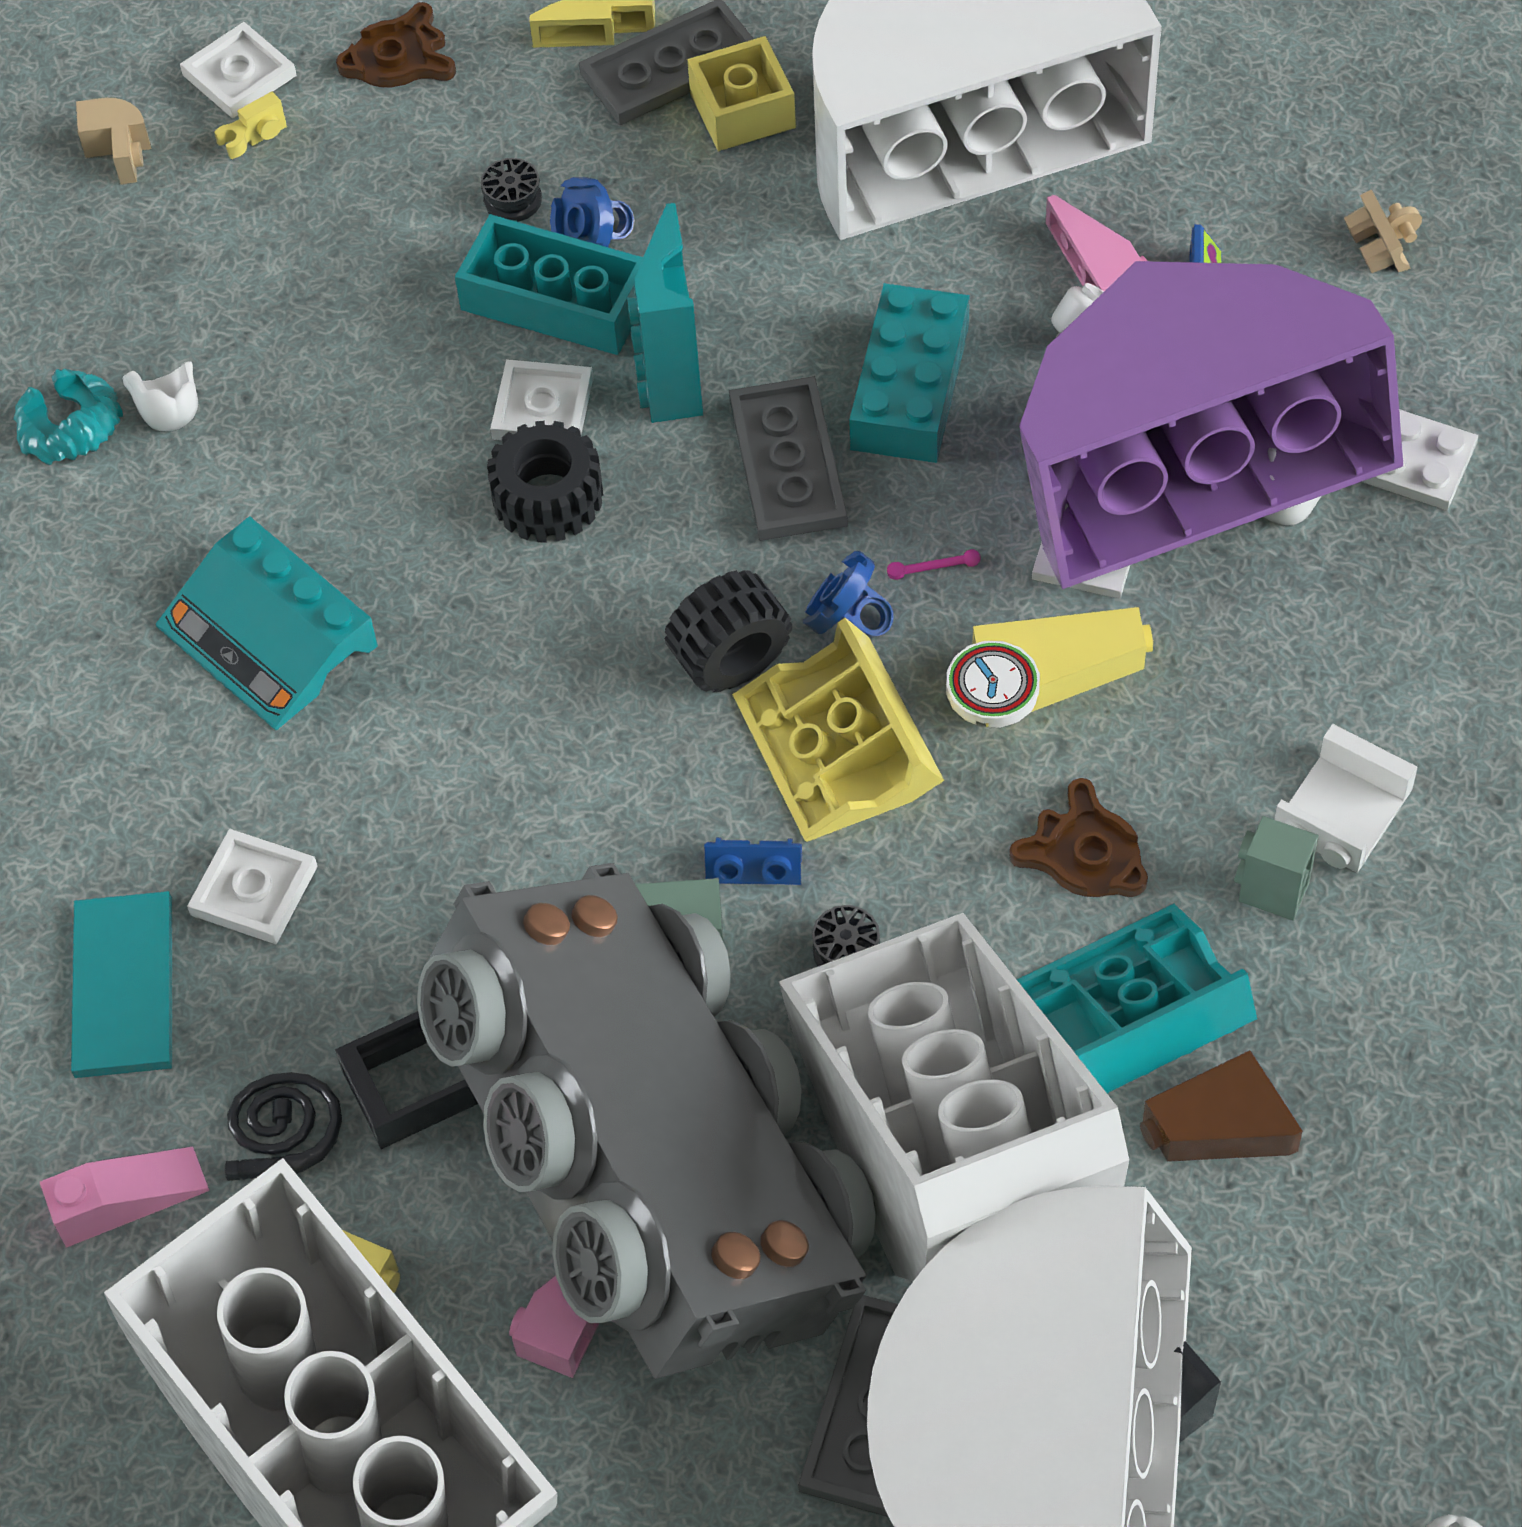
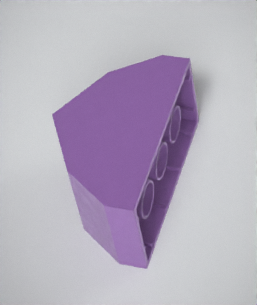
[1019,261,1403,589]

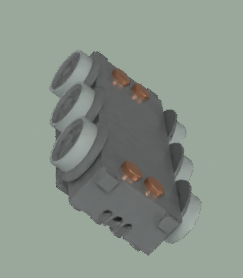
[417,863,876,1379]

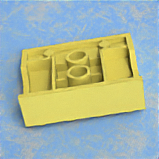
[732,618,944,842]

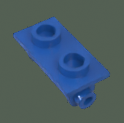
[704,837,802,885]

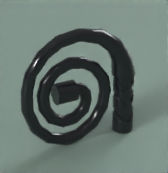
[225,1072,342,1181]

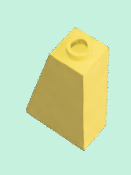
[973,607,1153,727]

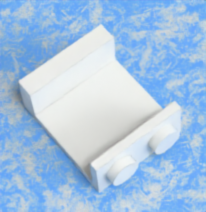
[1274,724,1417,873]

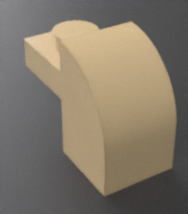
[76,98,151,184]

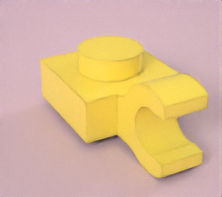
[214,91,287,159]

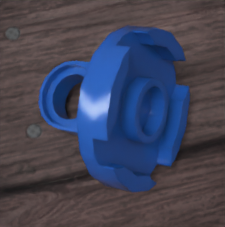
[550,177,634,247]
[803,551,893,639]

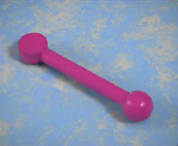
[887,549,981,580]

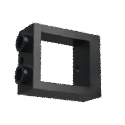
[335,1011,478,1149]

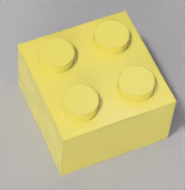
[687,36,796,151]

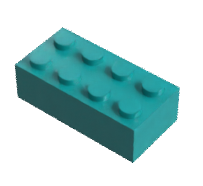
[455,214,643,355]
[849,283,970,463]

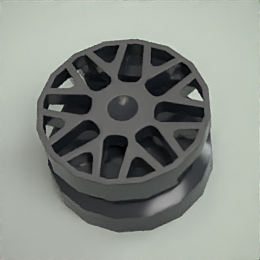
[481,158,542,222]
[812,905,880,966]

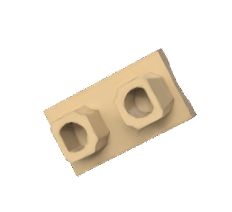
[1344,189,1422,273]

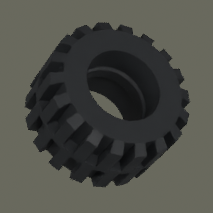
[487,420,604,542]
[664,570,793,692]

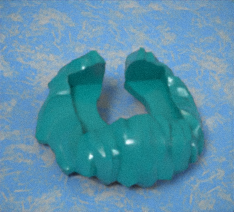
[13,368,123,465]

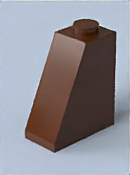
[1140,1050,1303,1161]

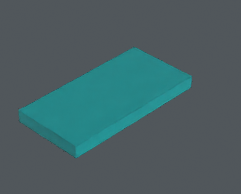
[71,891,172,1078]

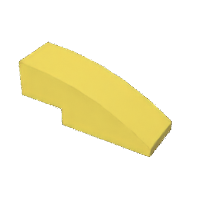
[530,0,655,48]

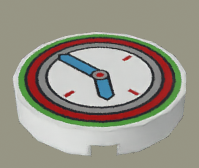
[946,641,1040,728]

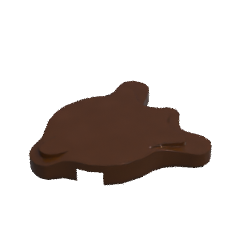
[336,2,456,88]
[1009,778,1148,897]

